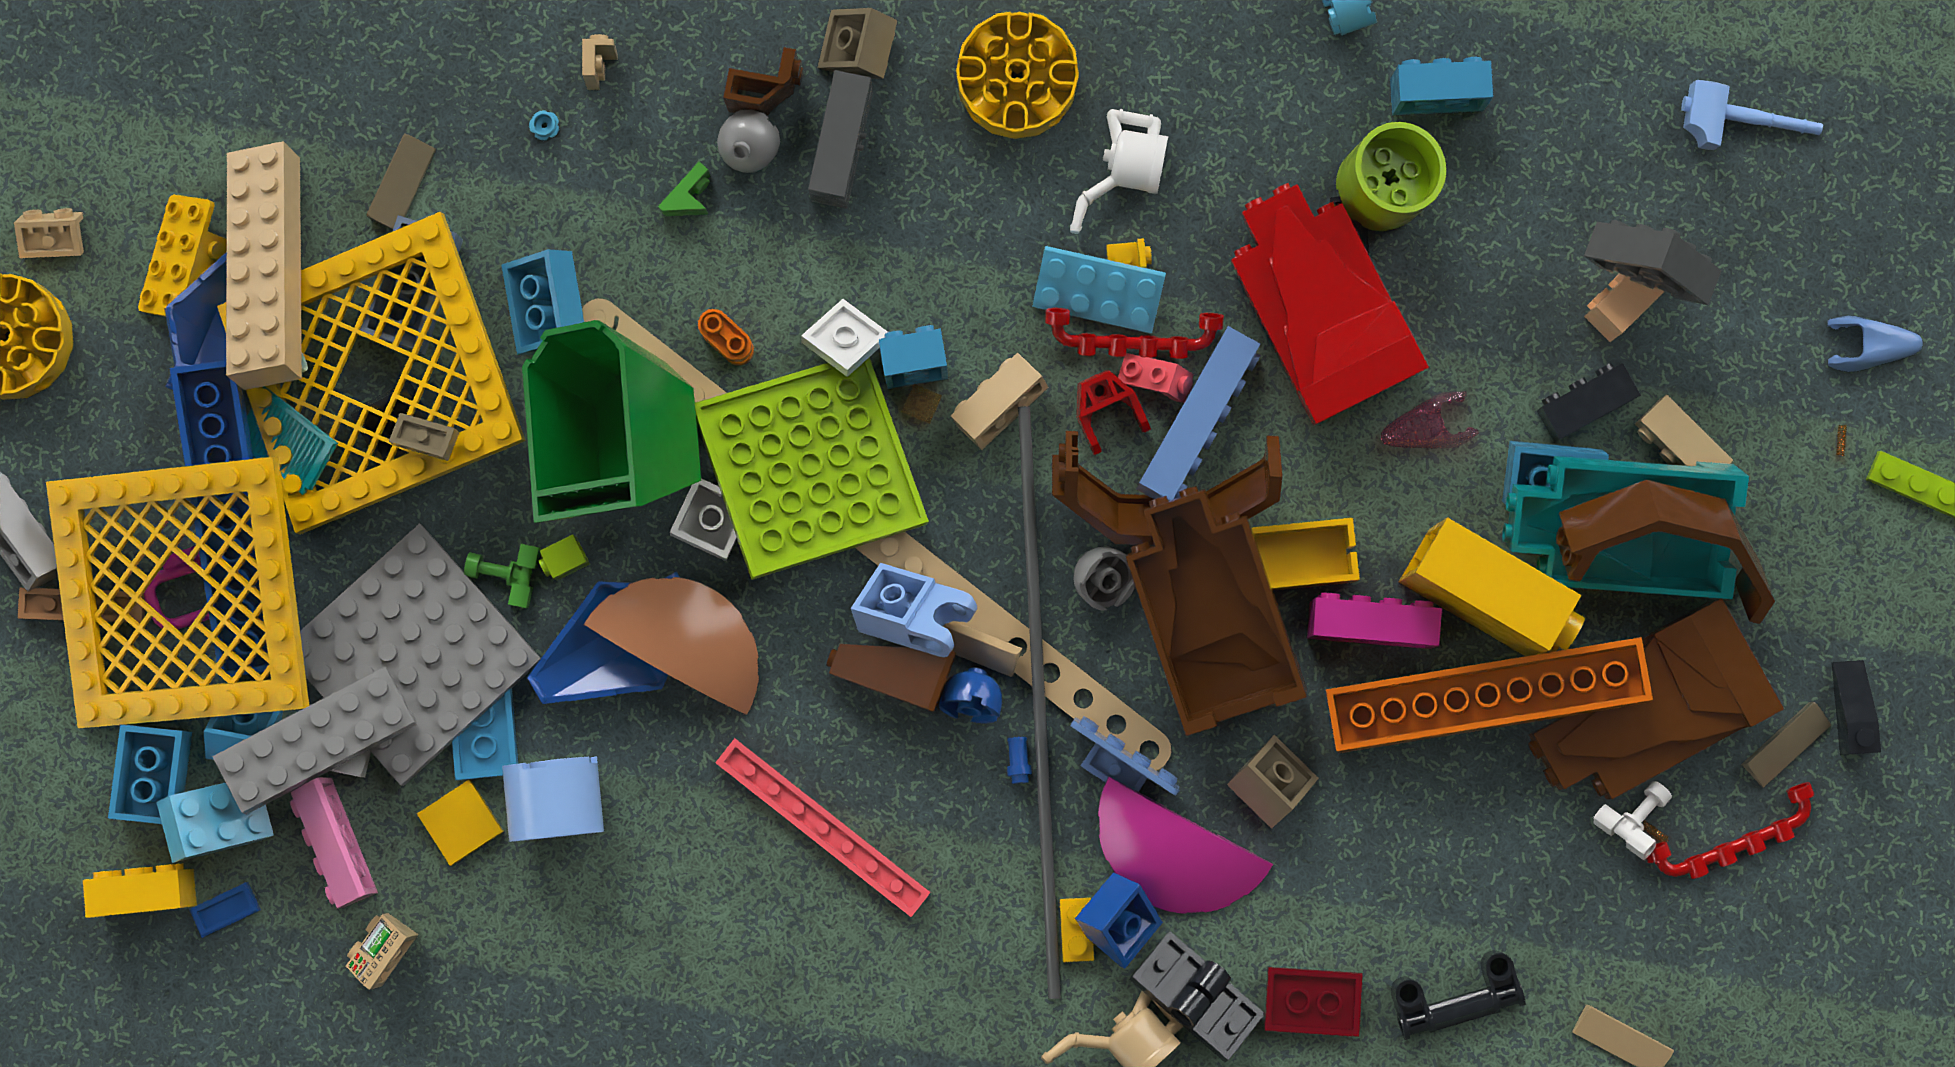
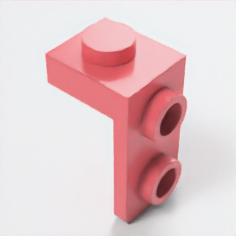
[1118,353,1194,403]

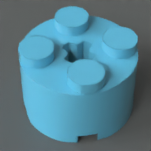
[1322,0,1377,35]

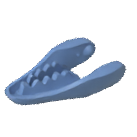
[1828,316,1923,372]

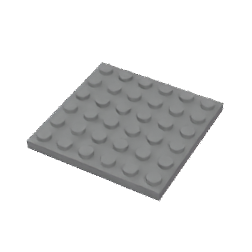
[300,523,541,786]

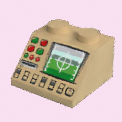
[346,913,418,990]

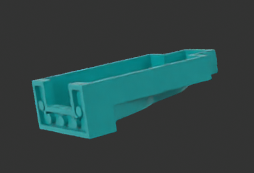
[1502,456,1749,599]

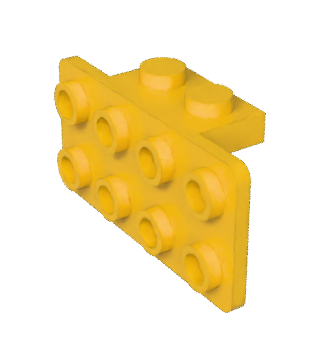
[138,194,227,317]

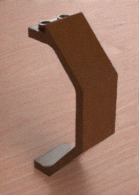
[1052,431,1282,545]
[1556,480,1775,624]

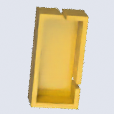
[1252,518,1360,591]

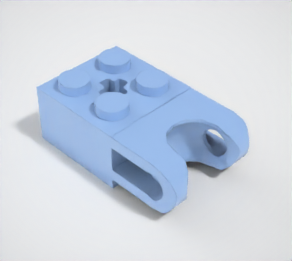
[851,563,977,657]

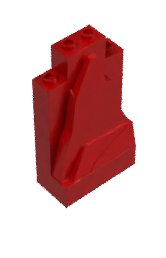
[1230,183,1429,426]

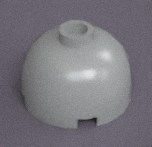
[717,109,780,173]
[1073,546,1135,611]

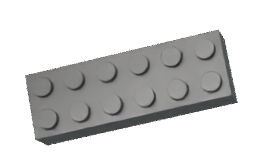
[212,667,417,815]

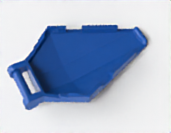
[165,252,227,390]
[527,571,680,704]

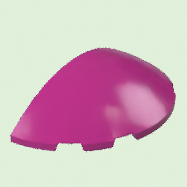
[1098,776,1273,914]

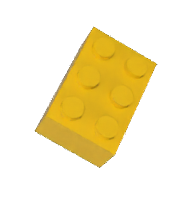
[83,863,197,918]

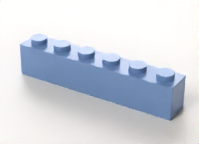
[1136,326,1261,501]

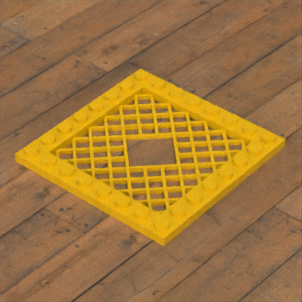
[217,212,526,534]
[46,456,309,728]

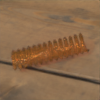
[1836,425,1847,456]
[1642,819,1669,842]

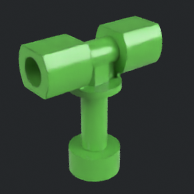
[464,544,541,608]

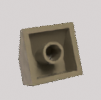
[817,8,897,79]
[1227,735,1319,829]

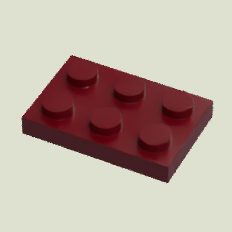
[1264,967,1363,1037]

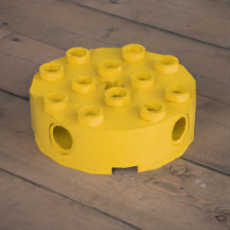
[956,12,1079,139]
[0,274,73,400]

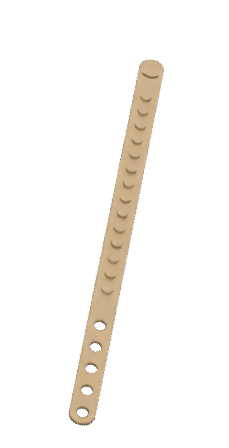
[582,299,1171,771]

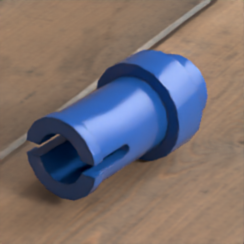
[1007,737,1032,784]

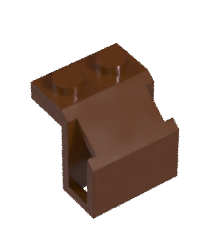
[723,47,804,116]

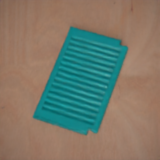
[247,386,338,495]

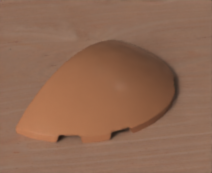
[584,577,759,715]

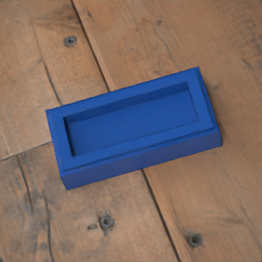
[189,882,261,937]

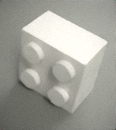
[670,479,737,561]

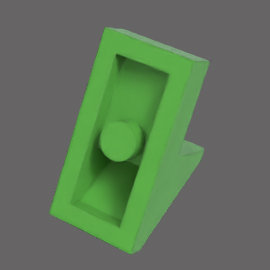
[658,162,711,216]

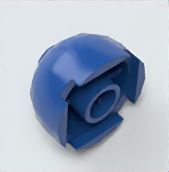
[939,668,1002,723]

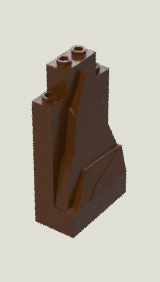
[1126,486,1307,736]
[1528,598,1784,799]

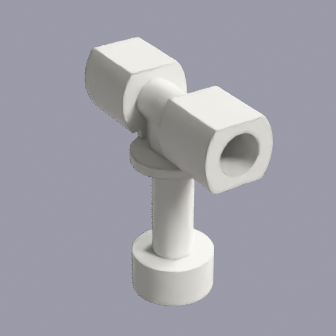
[1593,781,1672,860]

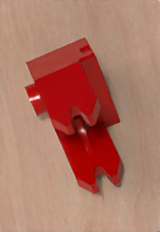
[1076,370,1151,455]

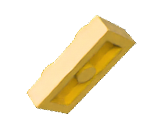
[1060,897,1094,962]

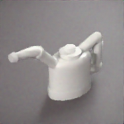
[1070,109,1168,234]

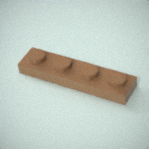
[18,588,145,623]

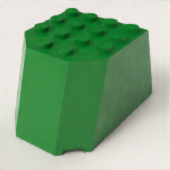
[522,320,701,523]

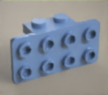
[1070,716,1179,796]

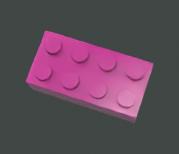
[1307,593,1442,649]

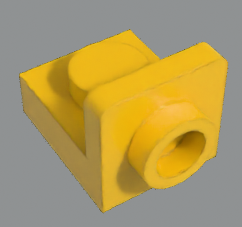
[1106,238,1152,268]

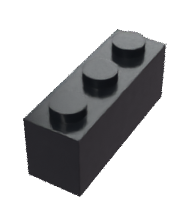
[1537,363,1641,443]

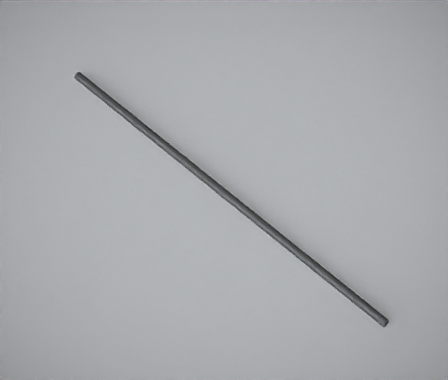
[1018,406,1061,999]

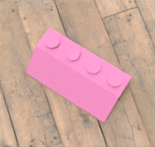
[290,777,378,908]

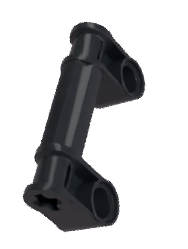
[1391,950,1526,1040]

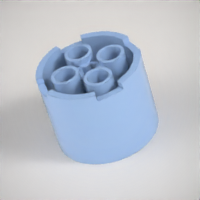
[502,757,604,842]

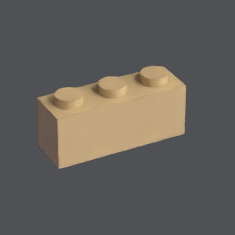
[951,353,1048,450]
[1635,395,1733,466]

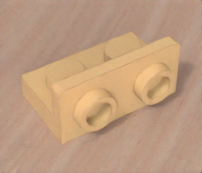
[582,34,618,90]
[14,208,84,258]

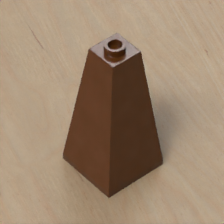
[826,644,956,713]

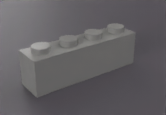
[0,472,58,592]

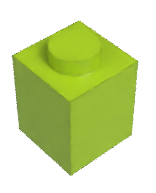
[539,534,590,581]

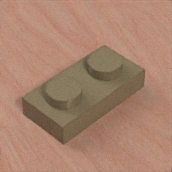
[389,413,459,461]

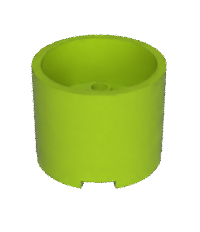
[1336,122,1446,231]

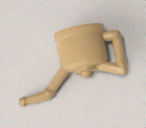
[1041,991,1183,1067]

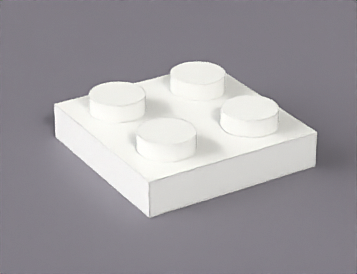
[801,299,888,377]

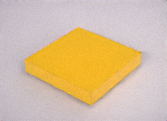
[417,779,504,866]

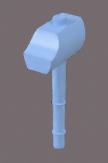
[1681,80,1823,150]

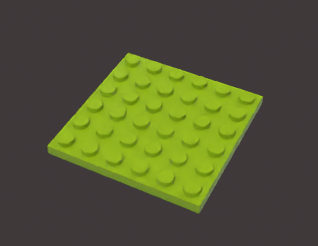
[695,357,929,580]

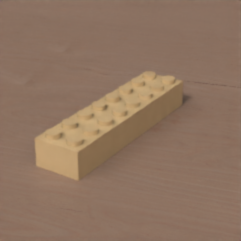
[226,141,302,390]

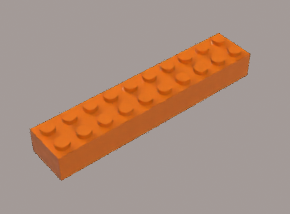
[1326,637,1653,753]

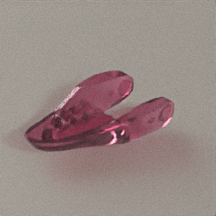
[1381,391,1479,449]

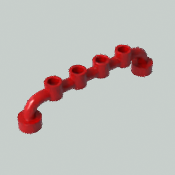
[1045,308,1224,359]
[1646,782,1815,879]

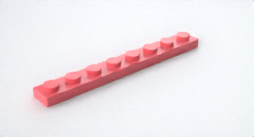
[715,738,931,917]

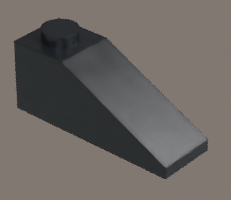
[1831,660,1881,755]

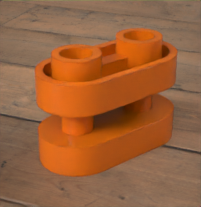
[698,309,754,365]

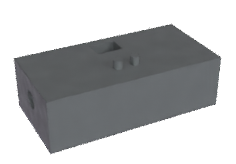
[808,70,873,209]

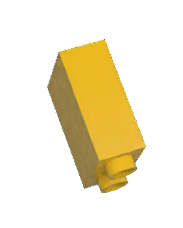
[1399,517,1585,656]

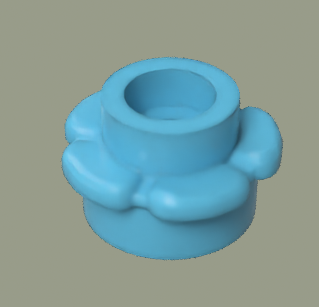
[529,110,559,140]

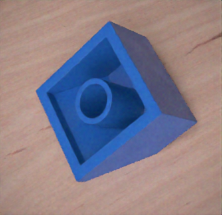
[1075,872,1163,969]

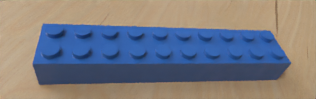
[170,360,269,679]

